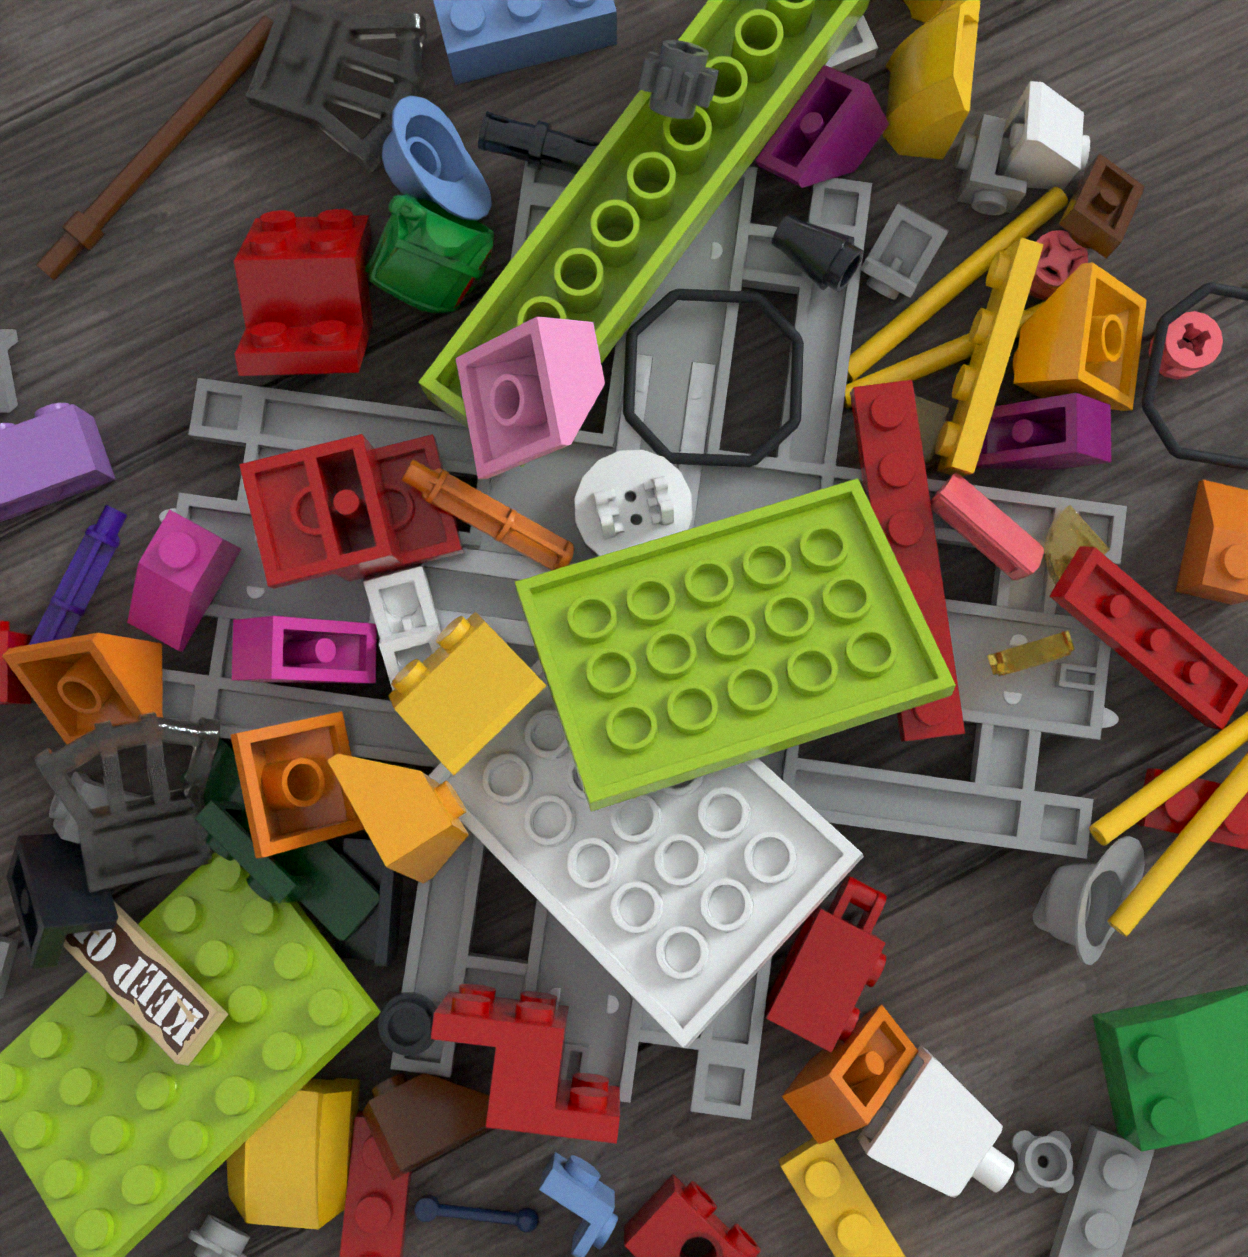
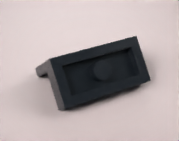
[6,833,118,969]
[335,837,403,968]

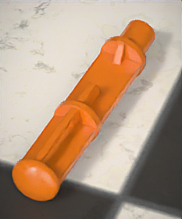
[401,459,574,571]

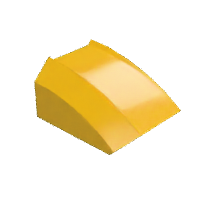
[882,0,980,160]
[227,1078,360,1230]

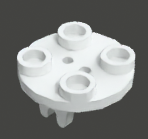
[574,450,693,557]

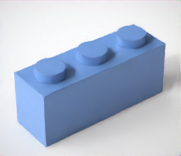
[433,0,617,85]

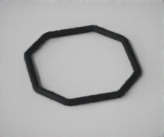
[1141,282,1248,470]
[623,288,804,467]

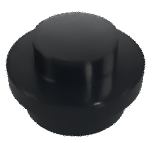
[378,992,437,1056]

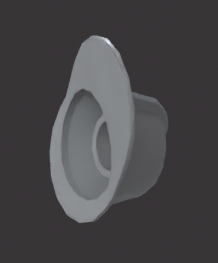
[1032,836,1145,965]

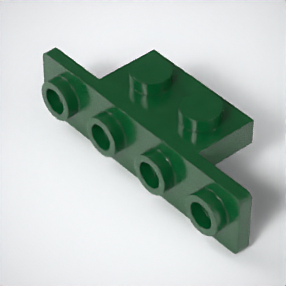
[181,738,380,940]

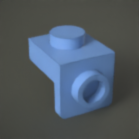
[539,1152,618,1257]

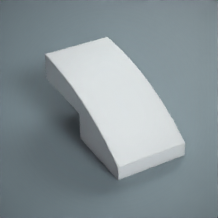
[363,563,441,691]

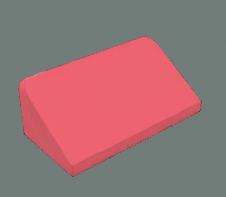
[930,473,1044,580]

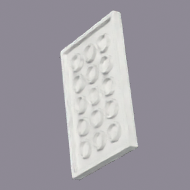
[429,659,864,1048]

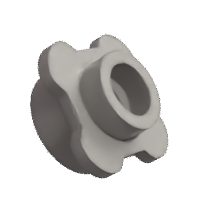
[1011,1130,1074,1193]
[188,1215,250,1257]

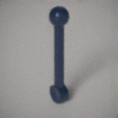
[414,1195,539,1233]

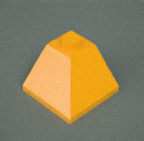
[1013,262,1147,411]
[327,754,469,884]

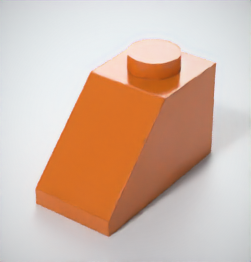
[1175,480,1248,605]
[782,1004,919,1145]

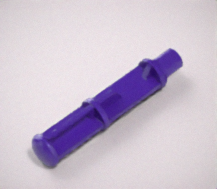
[29,505,128,645]

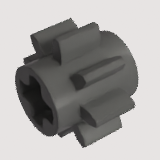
[638,40,719,119]

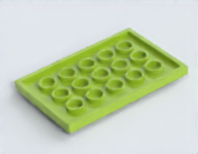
[515,478,956,812]
[0,852,381,1257]

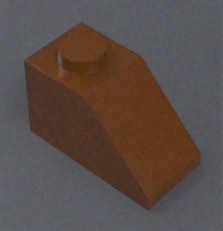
[362,1073,492,1180]

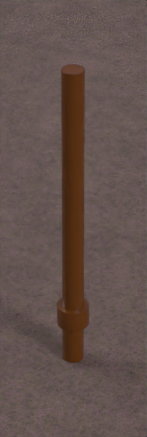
[36,15,281,281]

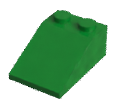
[1092,985,1248,1152]

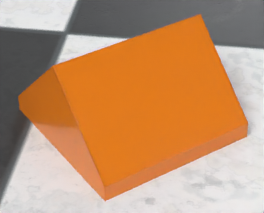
[2,633,163,747]
[230,711,365,858]

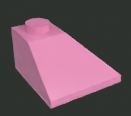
[456,317,605,479]

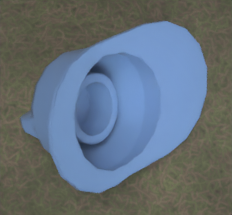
[382,95,492,221]

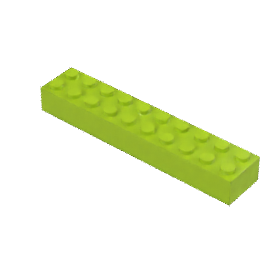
[419,0,870,468]

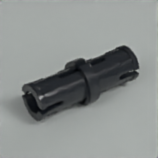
[478,111,600,175]

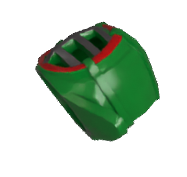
[365,194,494,314]

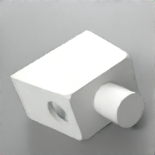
[857,1045,1014,1198]

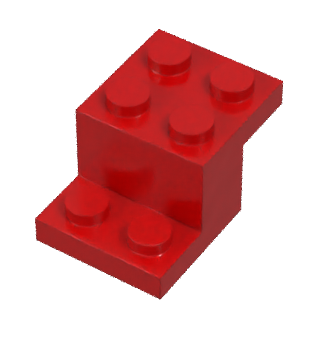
[234,209,373,376]
[239,434,464,589]
[431,984,620,1144]

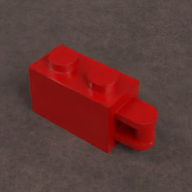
[764,875,887,1053]

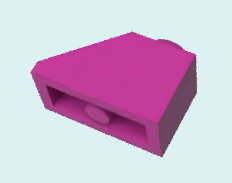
[127,509,241,652]
[232,616,377,684]

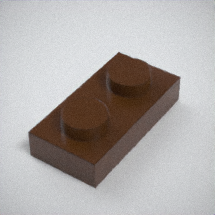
[1059,153,1145,259]

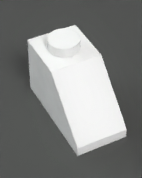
[997,81,1090,190]

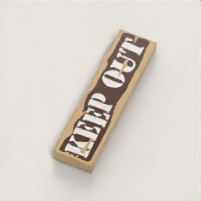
[63,902,228,1066]

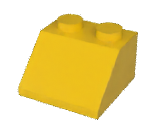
[388,611,547,775]

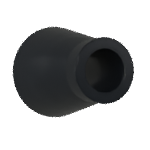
[771,214,864,292]

